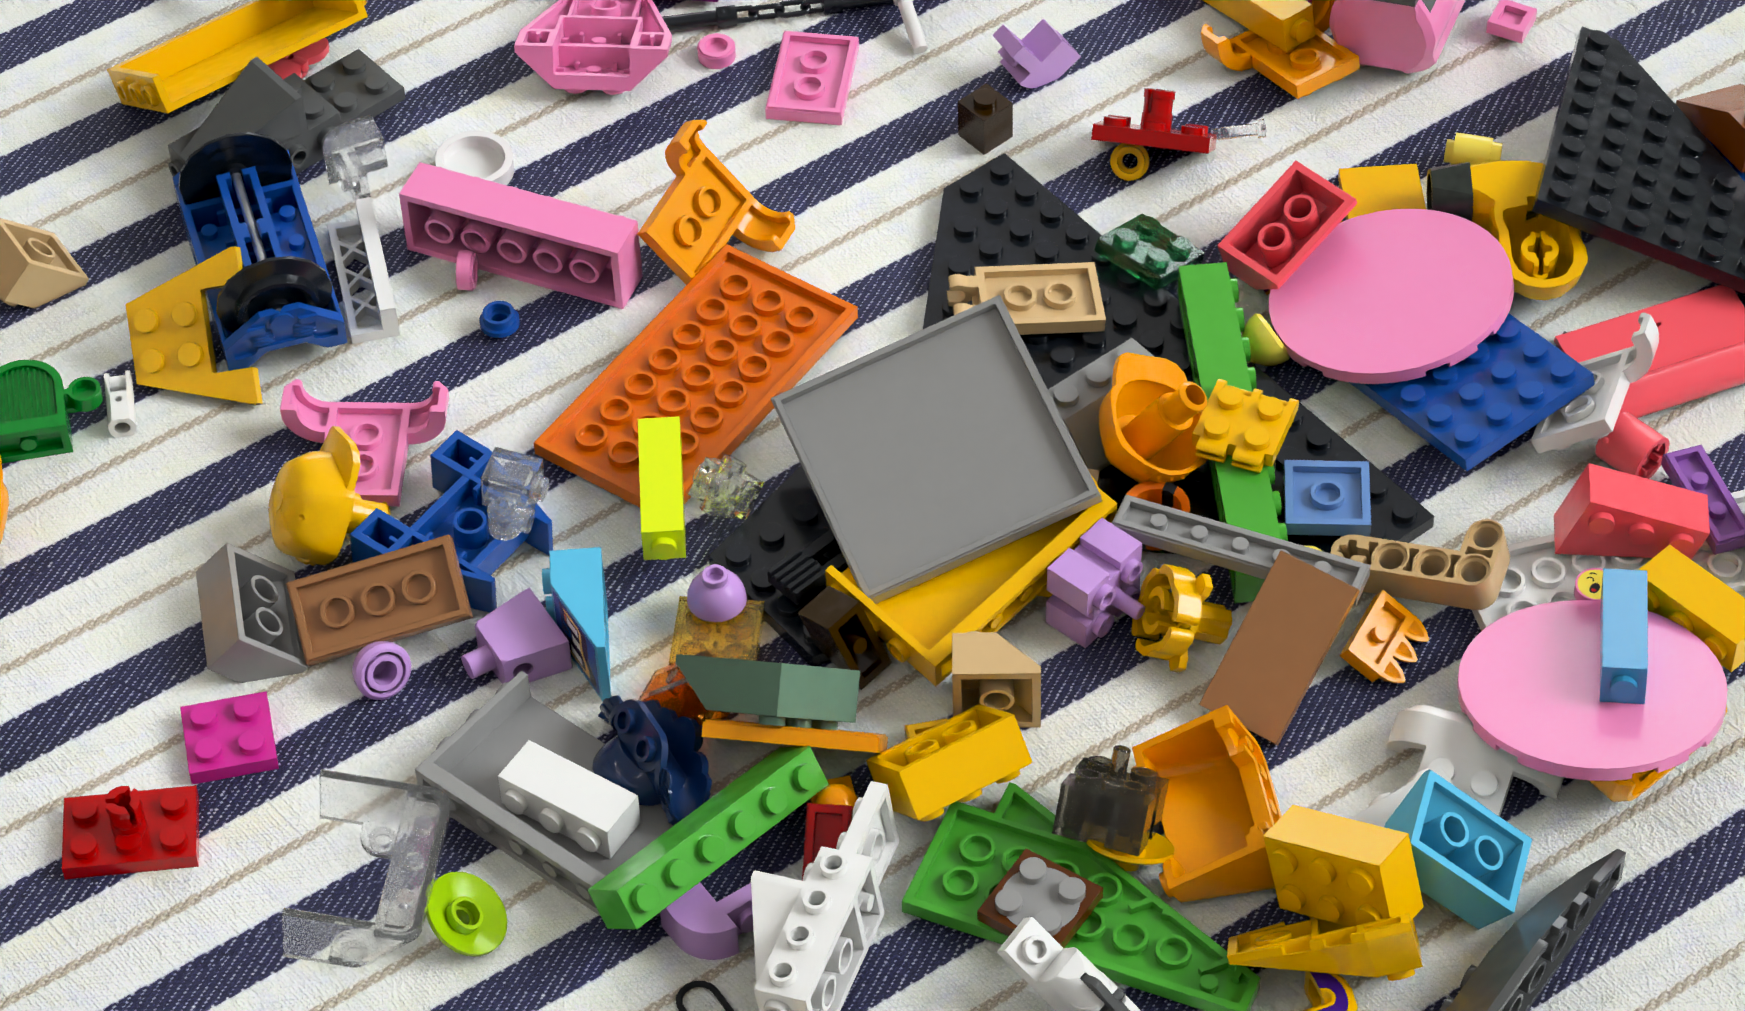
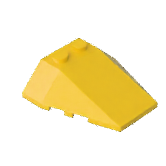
[1227,913,1423,981]

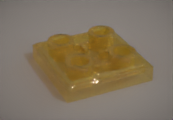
[669,596,765,673]

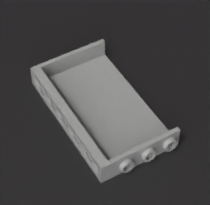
[415,671,716,916]

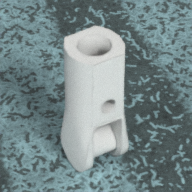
[104,370,136,438]

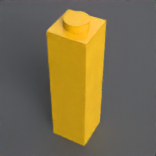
[1202,0,1315,52]

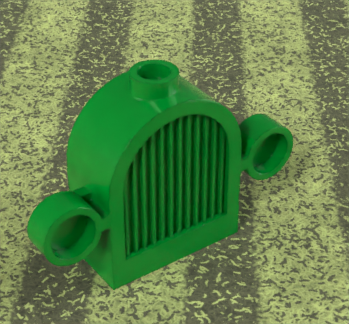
[0,360,103,463]

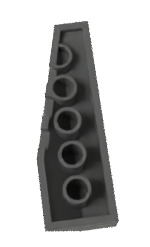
[1439,849,1626,1011]

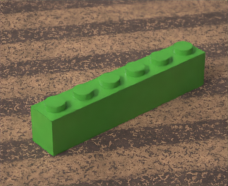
[587,746,829,929]

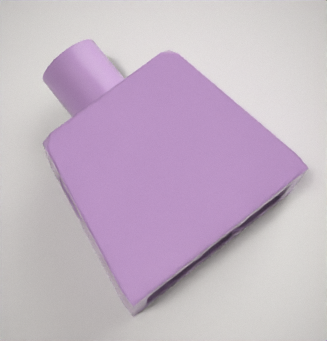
[461,588,572,684]

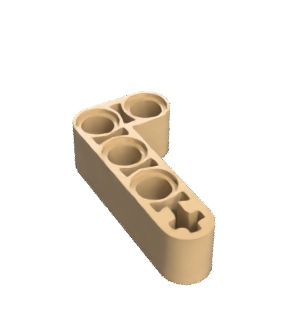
[1331,519,1510,610]

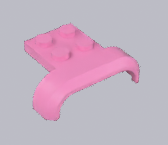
[280,379,449,507]

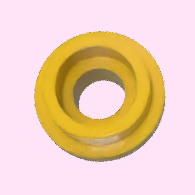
[1110,143,1150,181]

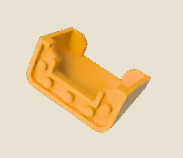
[1132,705,1282,903]

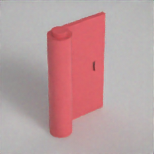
[1554,285,1745,418]

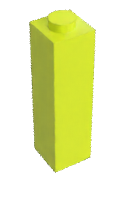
[638,416,686,560]

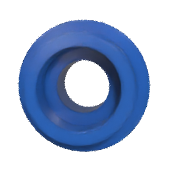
[479,301,520,338]

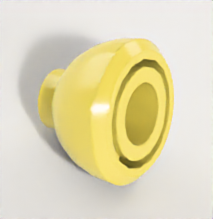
[1241,313,1289,366]

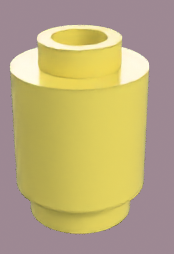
[1444,132,1503,165]

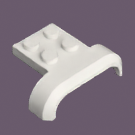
[1531,312,1659,454]
[1386,705,1564,817]

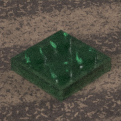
[1094,214,1205,291]

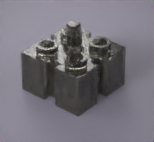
[1052,745,1169,857]

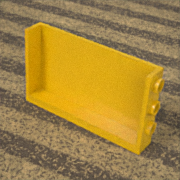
[107,0,368,114]
[825,476,1117,687]

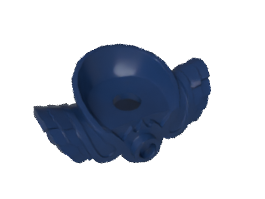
[592,695,712,826]

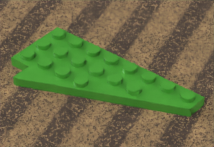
[902,782,1260,1011]

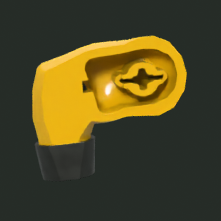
[1426,160,1588,300]

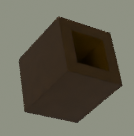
[958,83,1013,155]

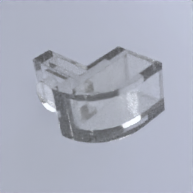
[323,114,388,201]

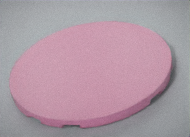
[1268,209,1514,384]
[1457,600,1728,781]

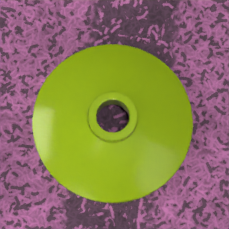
[425,872,507,957]

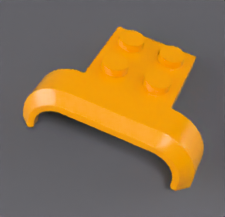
[1201,0,1360,99]
[637,120,795,285]

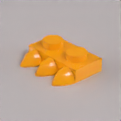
[1339,590,1429,684]

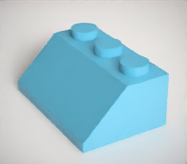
[1384,769,1532,930]

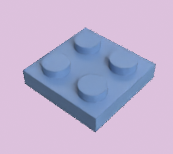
[1284,460,1371,536]

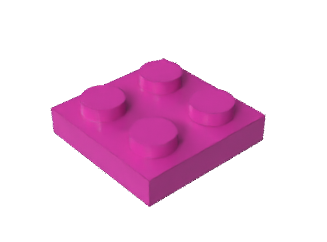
[180,691,279,785]

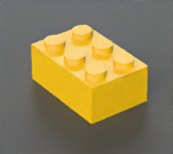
[866,704,1033,822]
[1263,805,1424,927]

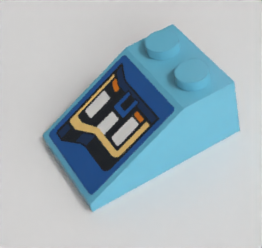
[542,547,611,701]

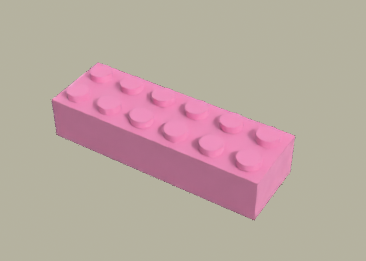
[399,162,643,309]

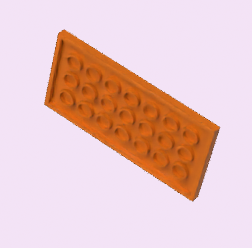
[534,244,858,507]

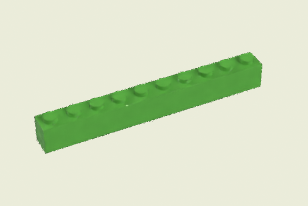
[1177,262,1288,603]

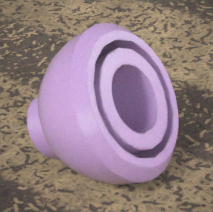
[687,564,747,622]
[352,641,411,700]

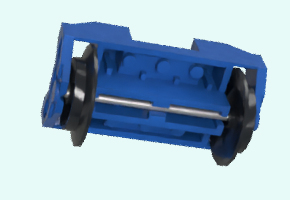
[173,132,348,371]

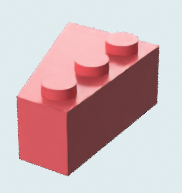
[1554,463,1710,560]

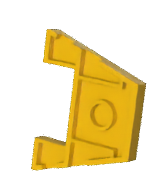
[125,246,263,405]

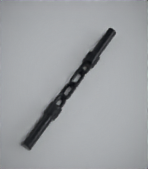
[662,0,894,31]

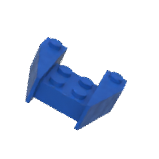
[350,430,553,613]

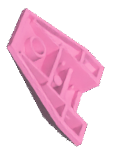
[514,0,672,95]

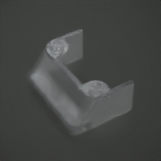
[282,769,450,968]

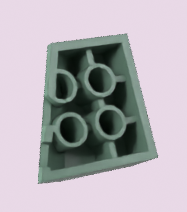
[676,654,860,730]

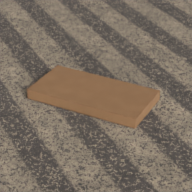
[286,535,473,666]
[1199,550,1360,746]

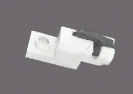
[997,917,1141,1011]

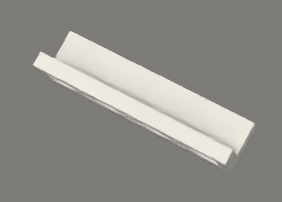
[327,197,400,344]

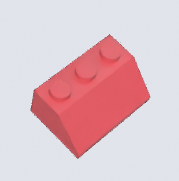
[1217,161,1357,290]

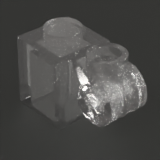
[481,447,549,541]

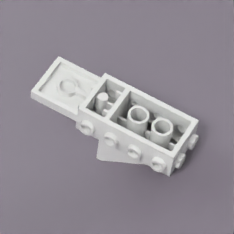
[751,781,899,1011]

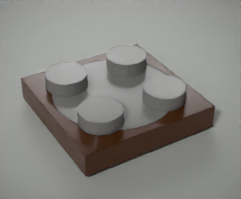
[977,849,1103,948]

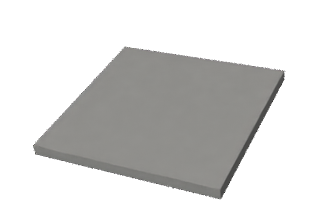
[771,295,1102,604]

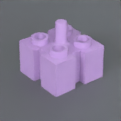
[1046,518,1145,648]

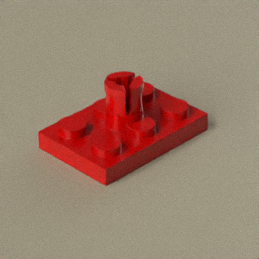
[1091,88,1217,154]
[62,785,199,879]

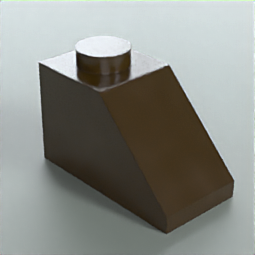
[798,585,892,690]

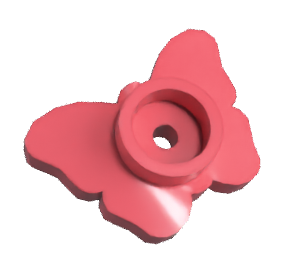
[267,38,329,79]

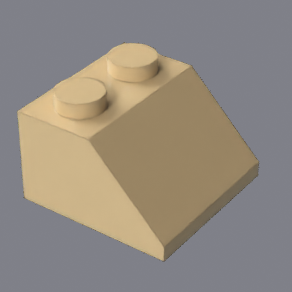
[0,218,89,308]
[952,631,1041,728]

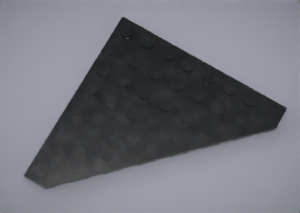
[1532,26,1745,294]

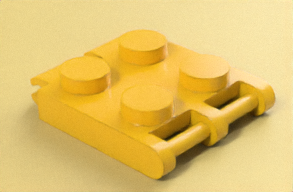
[1192,379,1299,473]

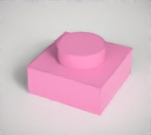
[1486,0,1537,44]

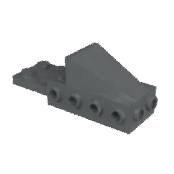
[168,49,406,177]

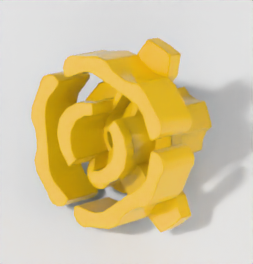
[1131,564,1232,672]

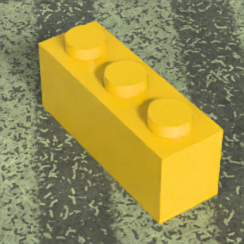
[1638,544,1745,672]

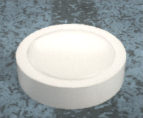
[435,131,514,185]

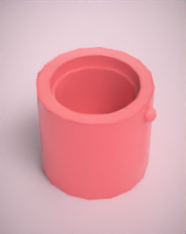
[1595,412,1670,479]

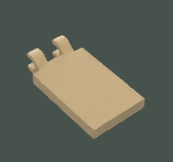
[947,262,1106,335]

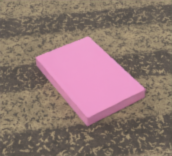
[765,31,859,125]

